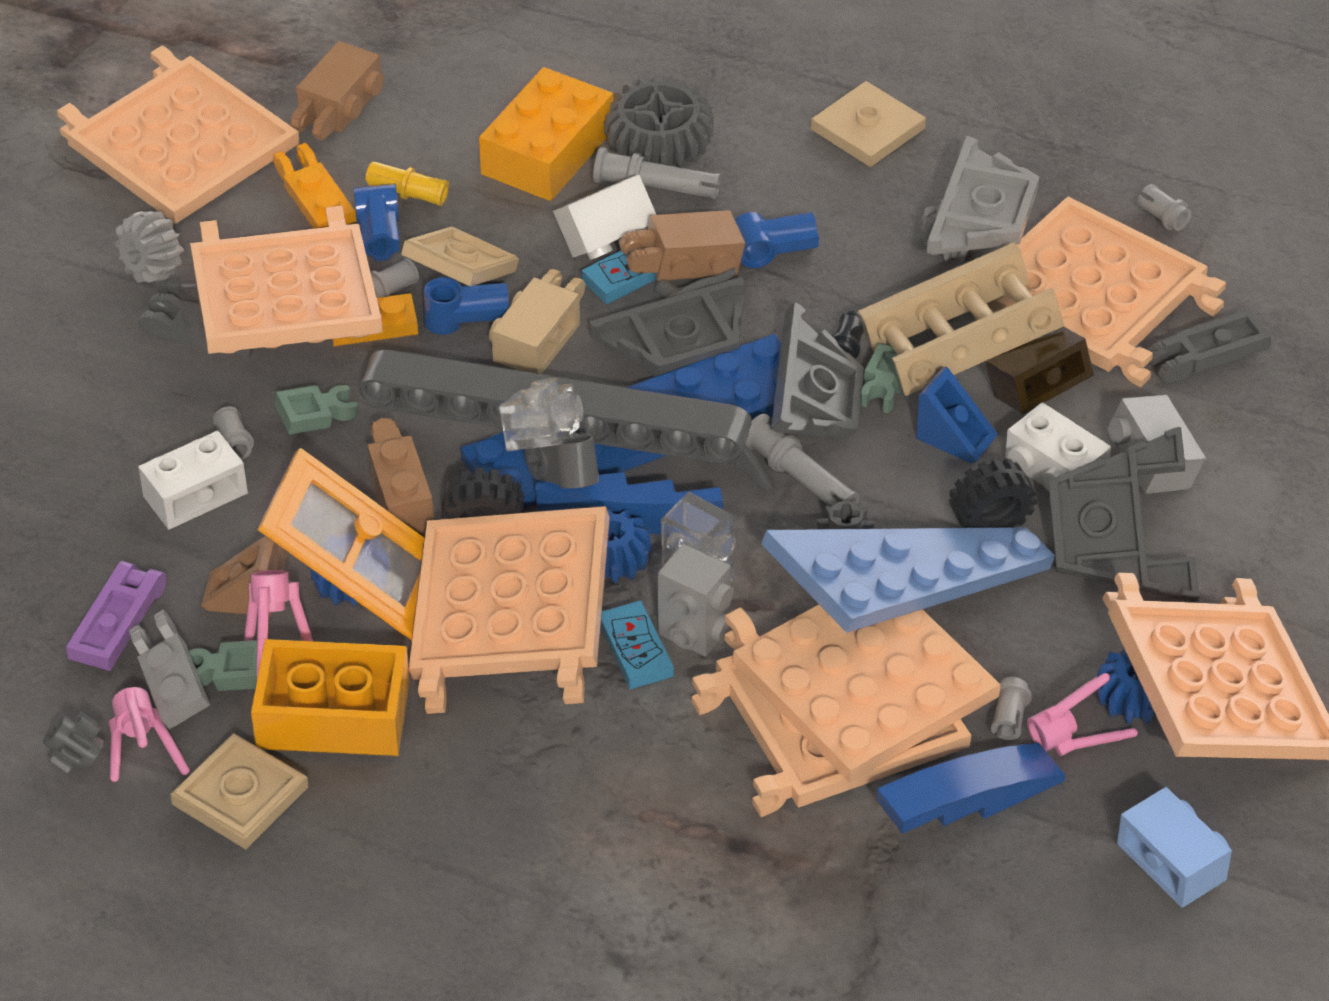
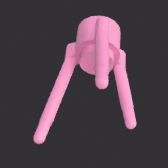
[244,570,314,678]
[1027,673,1138,757]
[108,687,190,782]

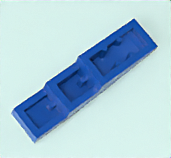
[535,472,723,535]
[877,743,1065,834]

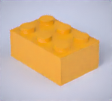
[479,67,613,201]
[251,639,410,756]

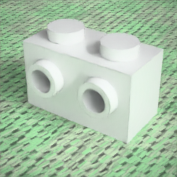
[553,175,656,260]
[1005,402,1111,491]
[138,431,248,530]

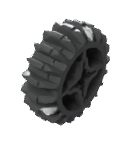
[604,77,714,168]

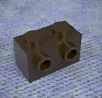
[985,326,1094,414]

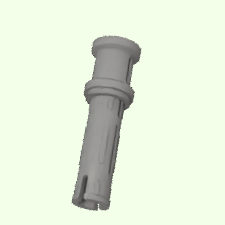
[593,147,721,200]
[745,414,860,507]

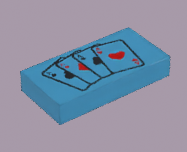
[582,251,657,305]
[600,600,674,690]

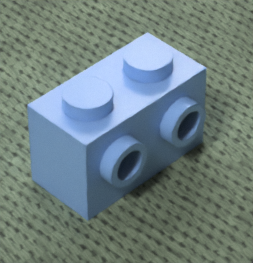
[1117,787,1232,908]

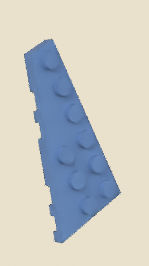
[761,527,1055,633]

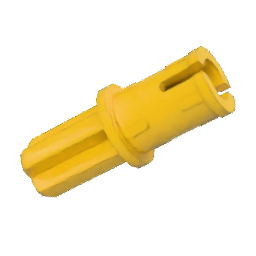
[365,162,449,207]

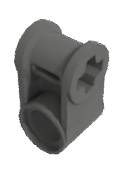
[525,431,600,488]

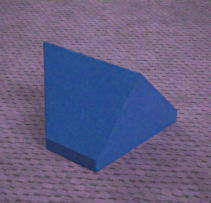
[916,367,998,463]

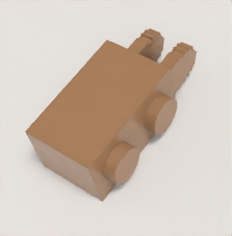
[290,41,384,140]
[618,210,745,281]
[367,417,434,545]

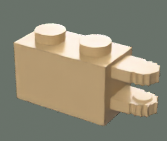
[489,269,586,374]

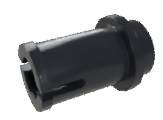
[831,310,864,359]

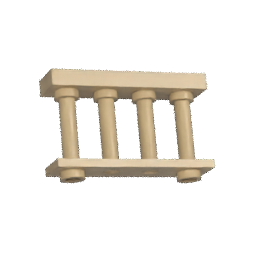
[858,242,1064,396]

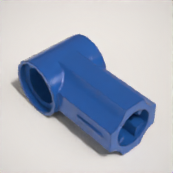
[354,184,400,261]
[734,212,819,268]
[423,277,509,335]

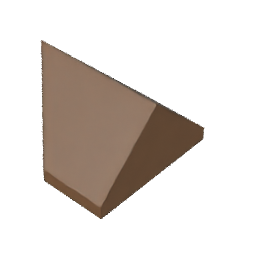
[201,536,288,617]

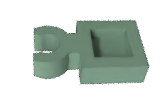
[861,343,903,413]
[274,385,358,435]
[189,640,257,691]

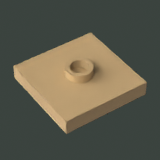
[811,81,926,167]
[401,226,519,287]
[170,733,309,850]

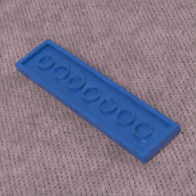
[460,334,781,508]

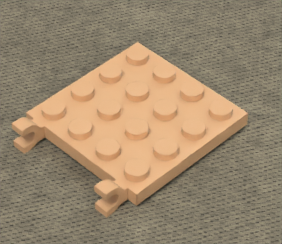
[57,45,299,224]
[986,197,1226,387]
[190,206,382,354]
[409,506,609,714]
[1102,573,1329,760]
[724,604,1001,783]
[692,655,971,817]

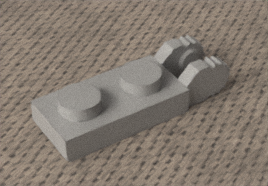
[129,610,210,730]

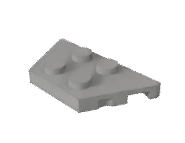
[927,136,1040,255]

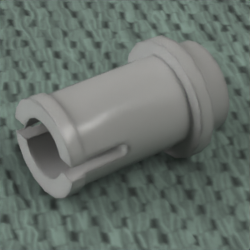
[1137,184,1191,231]
[370,258,419,298]
[213,406,254,460]
[991,677,1032,740]

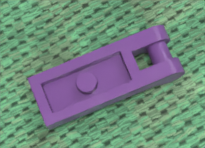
[66,561,167,671]

